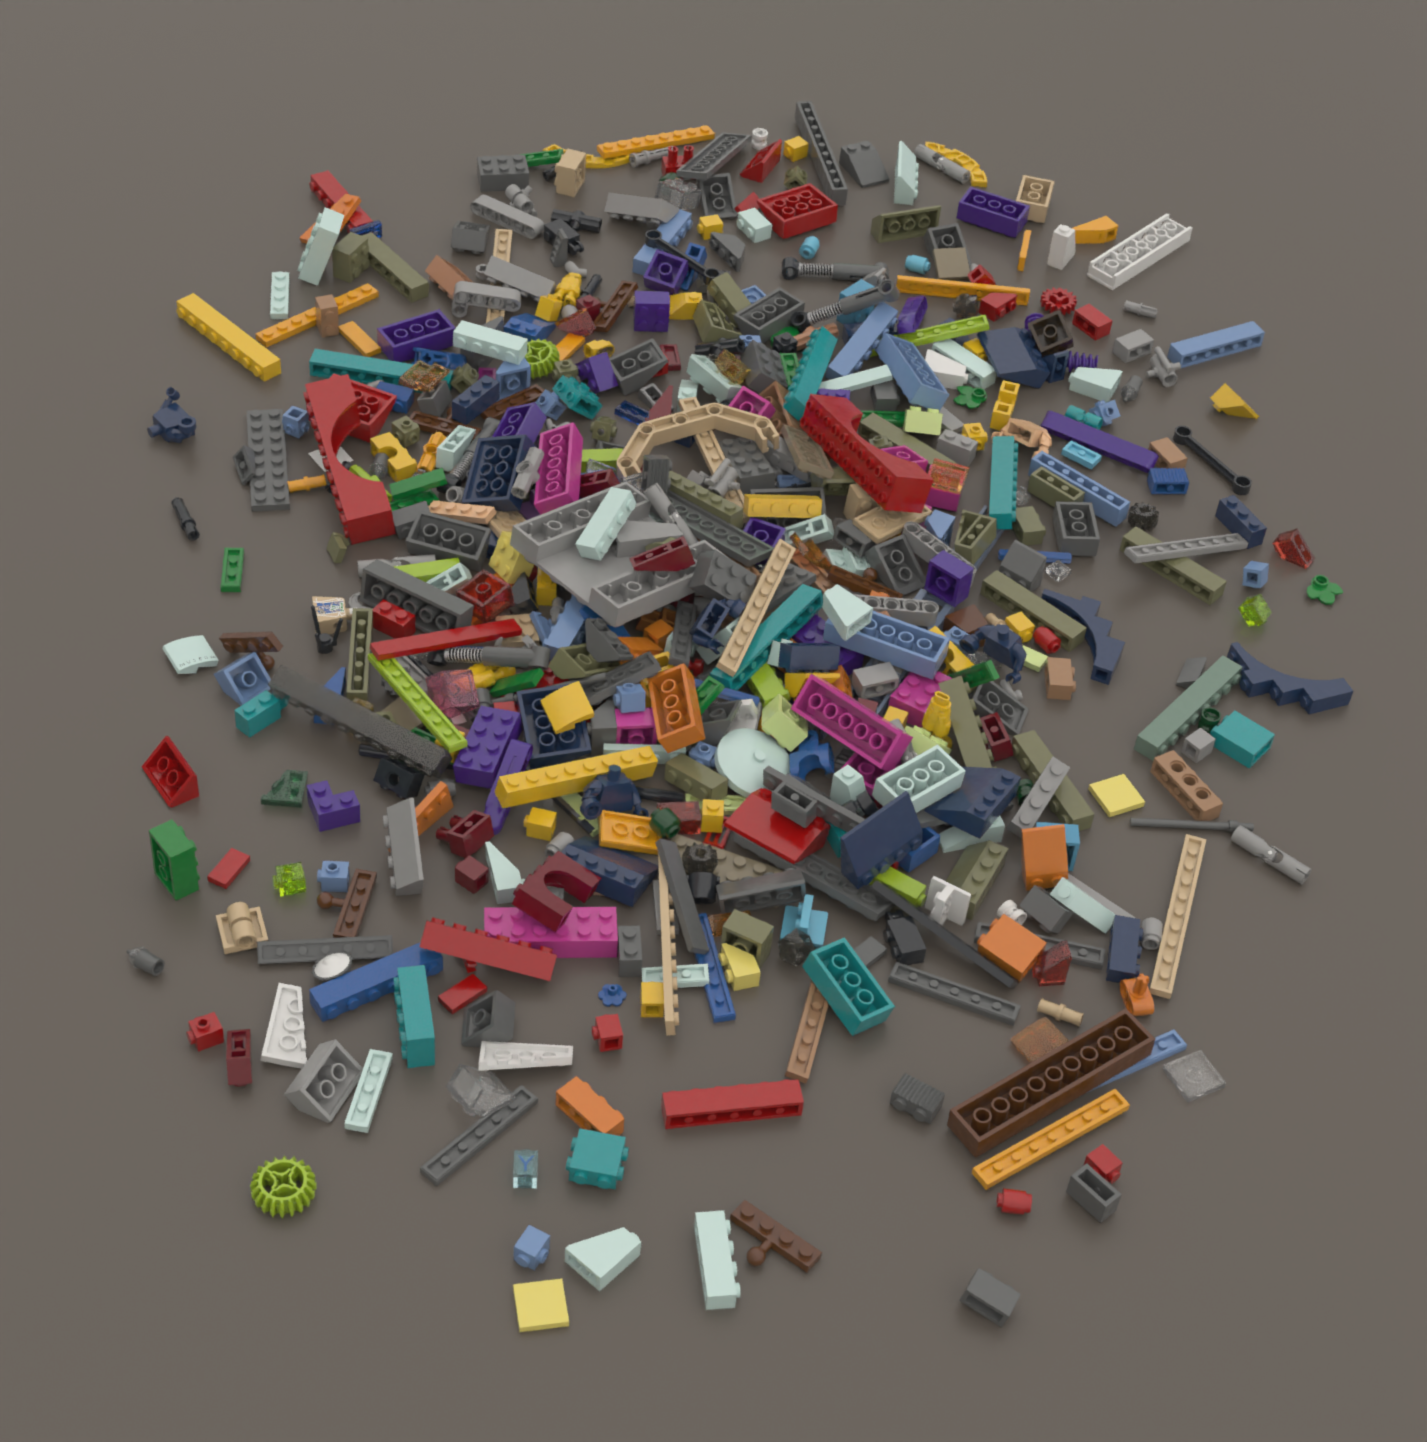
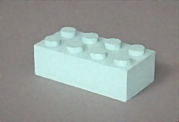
[297,207,344,286]
[872,744,965,813]

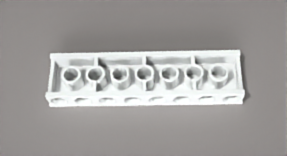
[1087,214,1193,290]

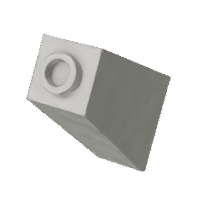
[610,520,683,558]

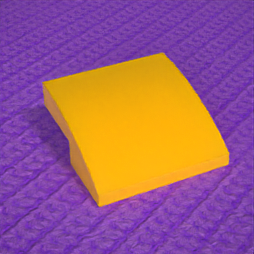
[541,681,594,734]

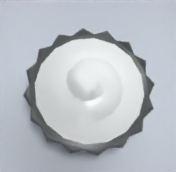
[311,950,353,983]

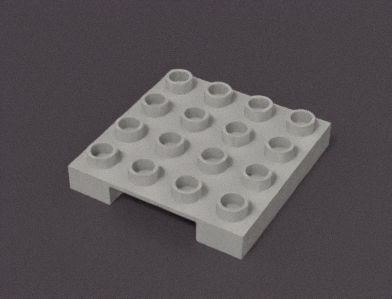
[510,481,727,627]

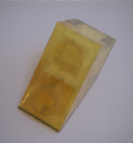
[714,348,751,384]

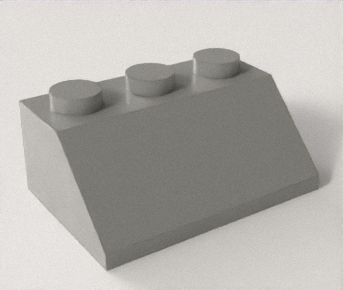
[284,1039,363,1123]

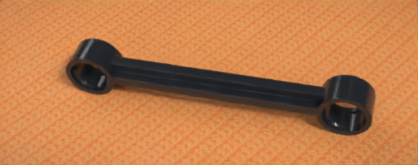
[645,230,721,285]
[1173,426,1252,495]

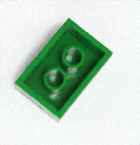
[149,819,200,901]

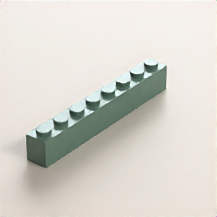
[1134,655,1242,761]

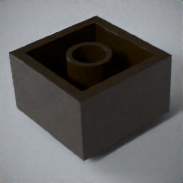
[1028,310,1074,357]

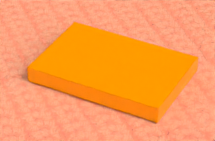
[598,810,662,855]

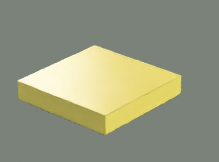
[1088,774,1145,817]
[513,1279,569,1332]

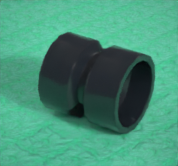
[841,790,879,819]

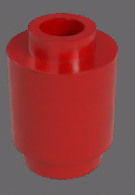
[1033,626,1061,654]
[996,1188,1032,1215]

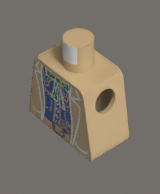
[312,596,353,634]

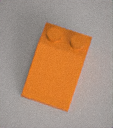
[1022,824,1068,891]

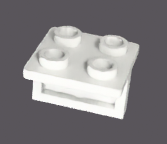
[715,699,762,737]
[925,876,971,926]

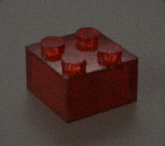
[456,569,514,623]

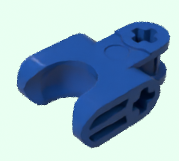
[411,347,467,369]
[789,730,835,780]

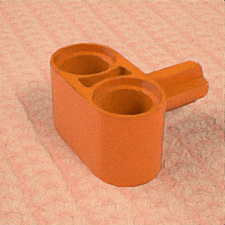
[1120,973,1154,1017]

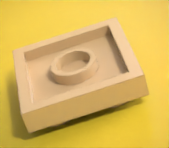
[495,613,539,647]

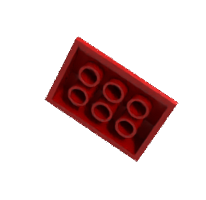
[757,183,838,239]
[306,374,397,443]
[724,788,831,864]

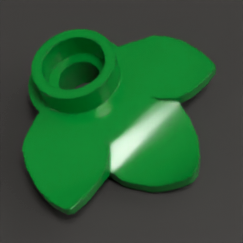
[953,386,987,408]
[1306,575,1343,605]

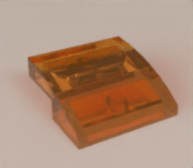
[399,360,450,391]
[928,458,970,494]
[789,532,833,570]
[1010,1017,1069,1063]

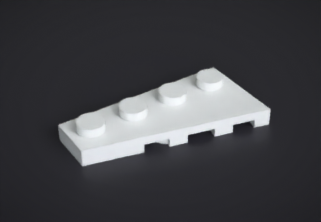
[260,983,307,1069]
[478,1041,573,1071]

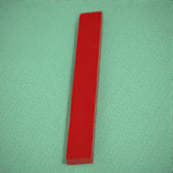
[369,618,522,661]

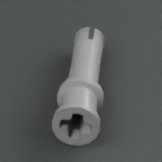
[629,146,673,167]

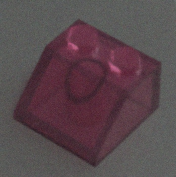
[425,669,480,718]

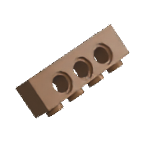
[1150,750,1223,821]

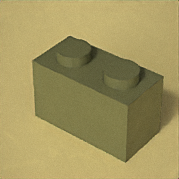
[1012,506,1046,546]

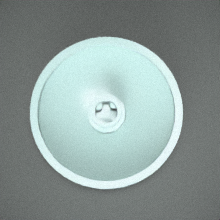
[714,728,791,797]

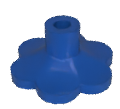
[598,984,627,1007]

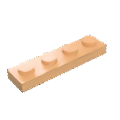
[429,501,497,524]

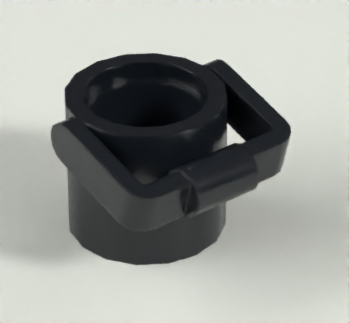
[686,872,720,905]

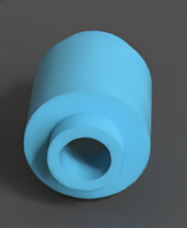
[799,236,820,259]
[905,255,931,274]

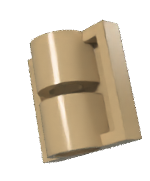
[216,902,268,954]

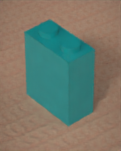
[1210,711,1275,769]

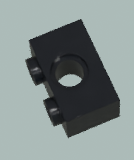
[373,756,425,799]

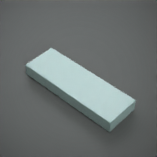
[642,964,709,988]

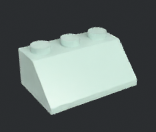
[686,354,742,403]

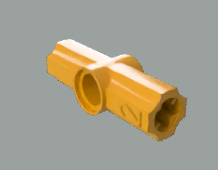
[416,432,447,475]

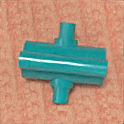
[1065,405,1103,430]

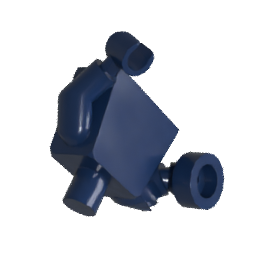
[147,387,197,443]
[689,598,746,655]
[959,624,1027,684]
[580,765,649,820]

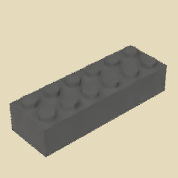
[360,559,474,633]

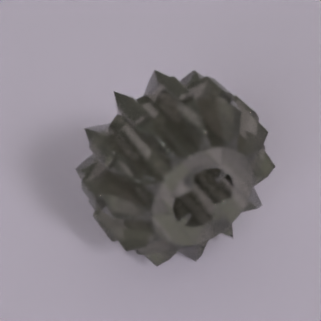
[1127,502,1159,532]
[682,842,718,874]

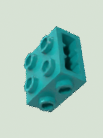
[552,375,603,419]
[565,1129,629,1189]

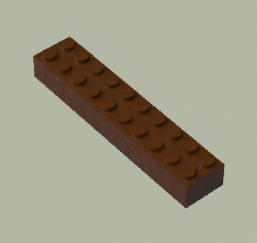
[947,1008,1155,1158]

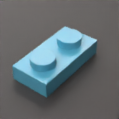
[1061,441,1102,470]

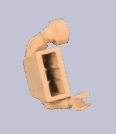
[992,418,1052,459]

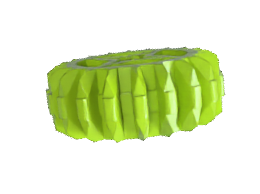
[525,338,560,380]
[250,1155,317,1219]

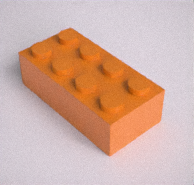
[647,663,705,753]

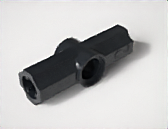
[551,209,602,233]
[694,338,745,360]

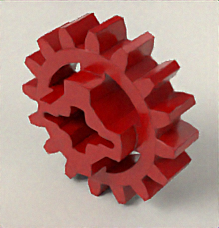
[1040,287,1077,315]

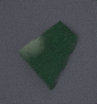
[261,770,308,808]

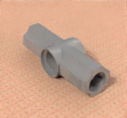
[511,447,545,499]

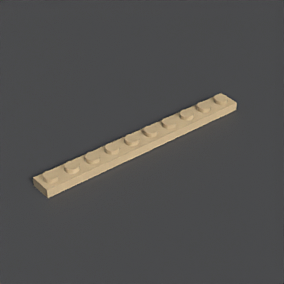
[486,229,512,323]
[679,397,750,523]
[716,539,796,677]
[1149,834,1206,999]
[658,853,679,1036]

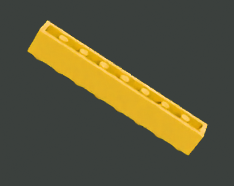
[176,293,281,382]
[495,745,658,809]

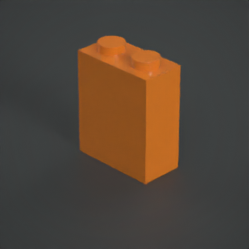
[977,914,1047,983]

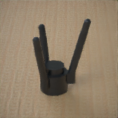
[311,605,343,654]

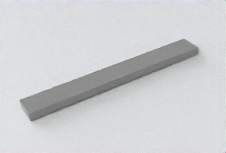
[1124,533,1249,563]

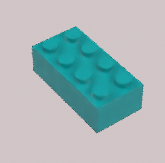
[802,937,895,1036]
[393,965,435,1068]

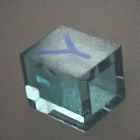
[513,1149,538,1188]

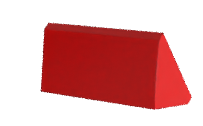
[739,139,782,183]
[141,736,199,808]

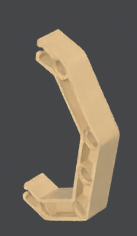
[617,403,779,489]

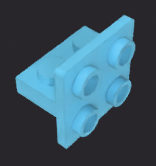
[780,894,828,948]

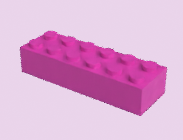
[534,422,583,515]
[791,674,913,772]
[484,907,618,958]

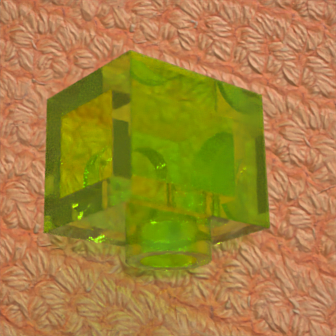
[1238,594,1272,626]
[272,862,306,897]

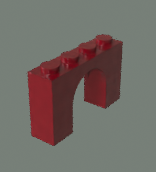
[512,851,601,933]

